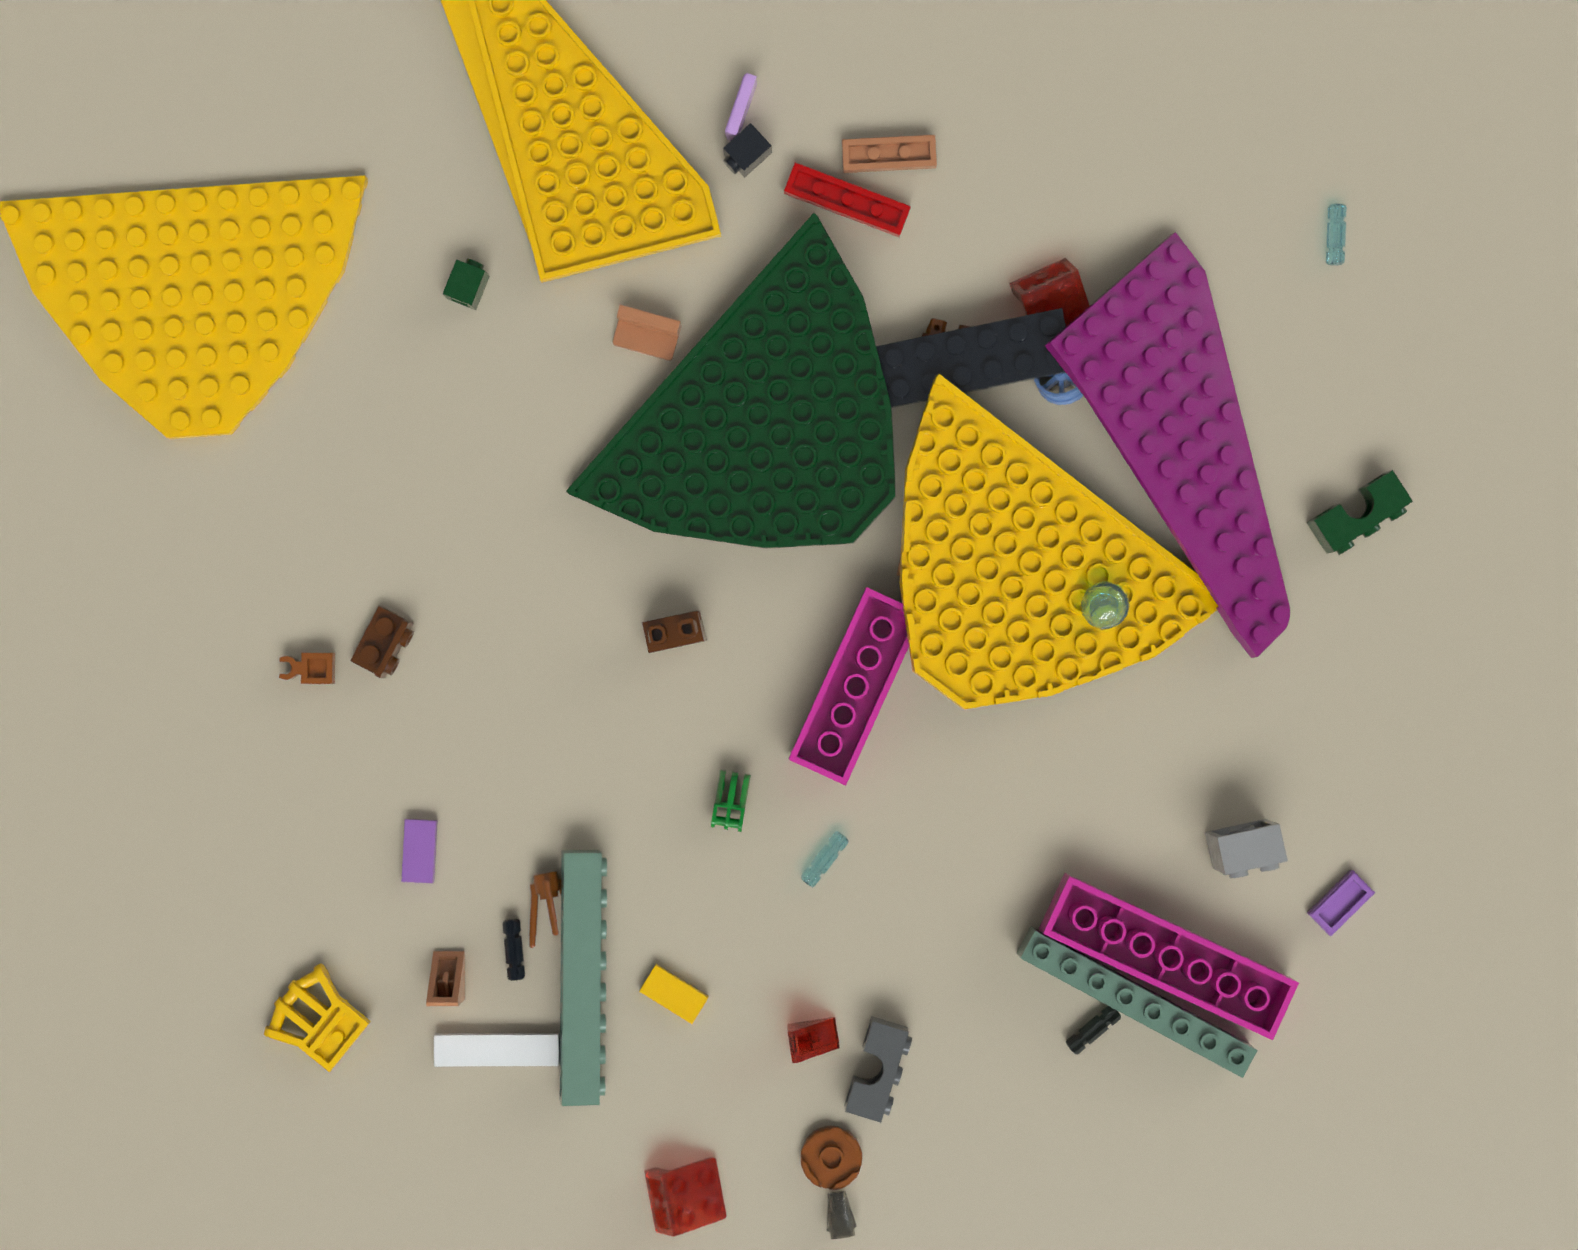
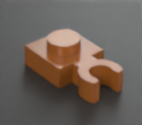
[279,652,335,684]

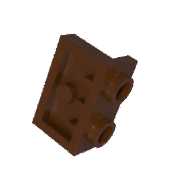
[350,606,414,678]

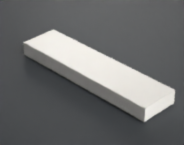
[434,1033,560,1067]

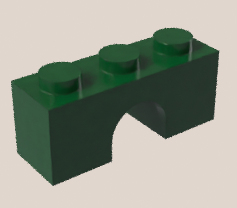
[1306,470,1413,555]

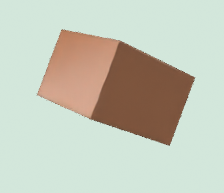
[426,951,465,1006]

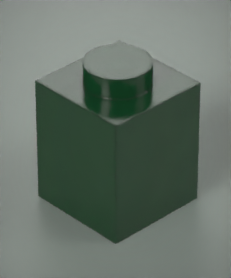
[443,258,490,310]

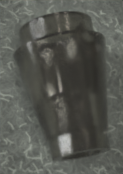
[826,1191,857,1239]

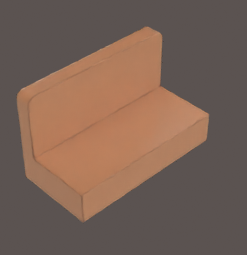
[613,305,682,361]

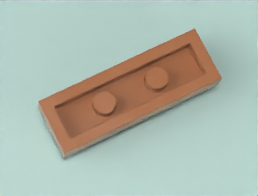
[842,135,937,173]

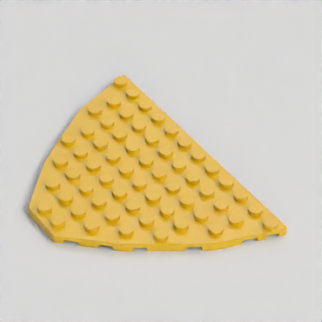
[0,175,368,439]
[899,374,1218,709]

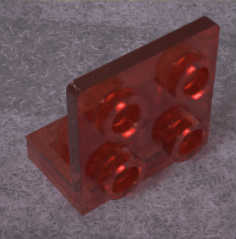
[1009,258,1090,326]
[644,1157,727,1237]

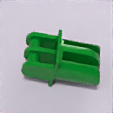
[711,770,751,832]

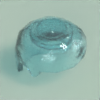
[1081,581,1130,630]

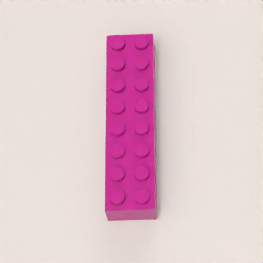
[1039,873,1299,1040]

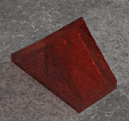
[787,1017,840,1063]

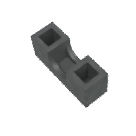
[844,1016,912,1123]

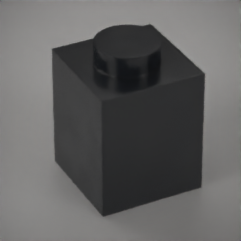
[723,123,772,178]

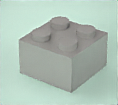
[1205,819,1288,878]

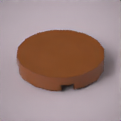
[801,1126,862,1190]

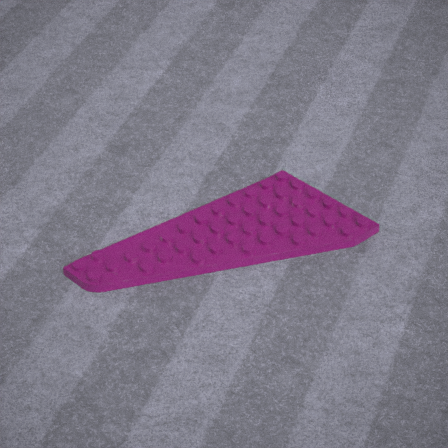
[1045,232,1290,658]

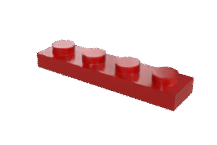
[784,162,911,238]

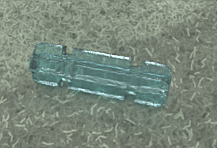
[1326,204,1347,266]
[801,831,849,887]

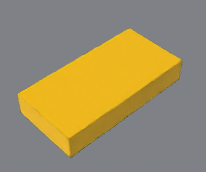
[639,964,709,1024]

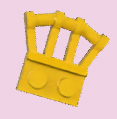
[264,963,371,1072]

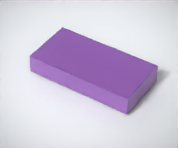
[401,819,438,883]
[1307,869,1375,936]

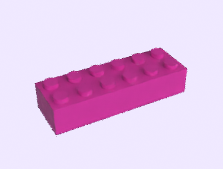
[788,587,909,786]

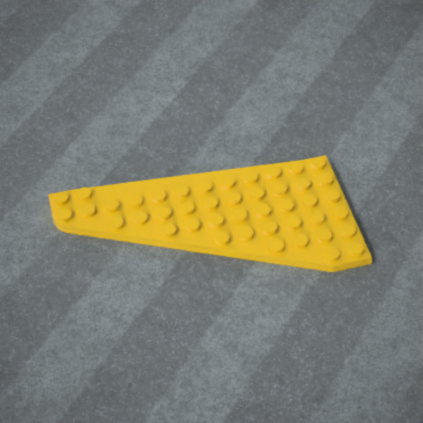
[441,0,721,283]

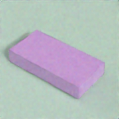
[725,73,757,141]

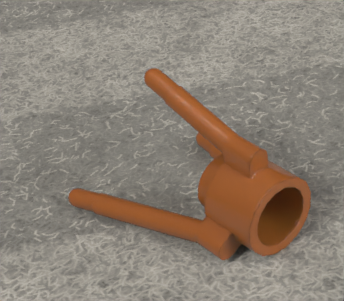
[529,871,561,948]

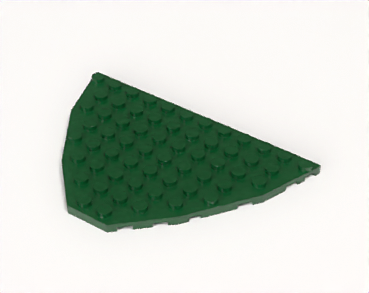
[566,213,896,549]

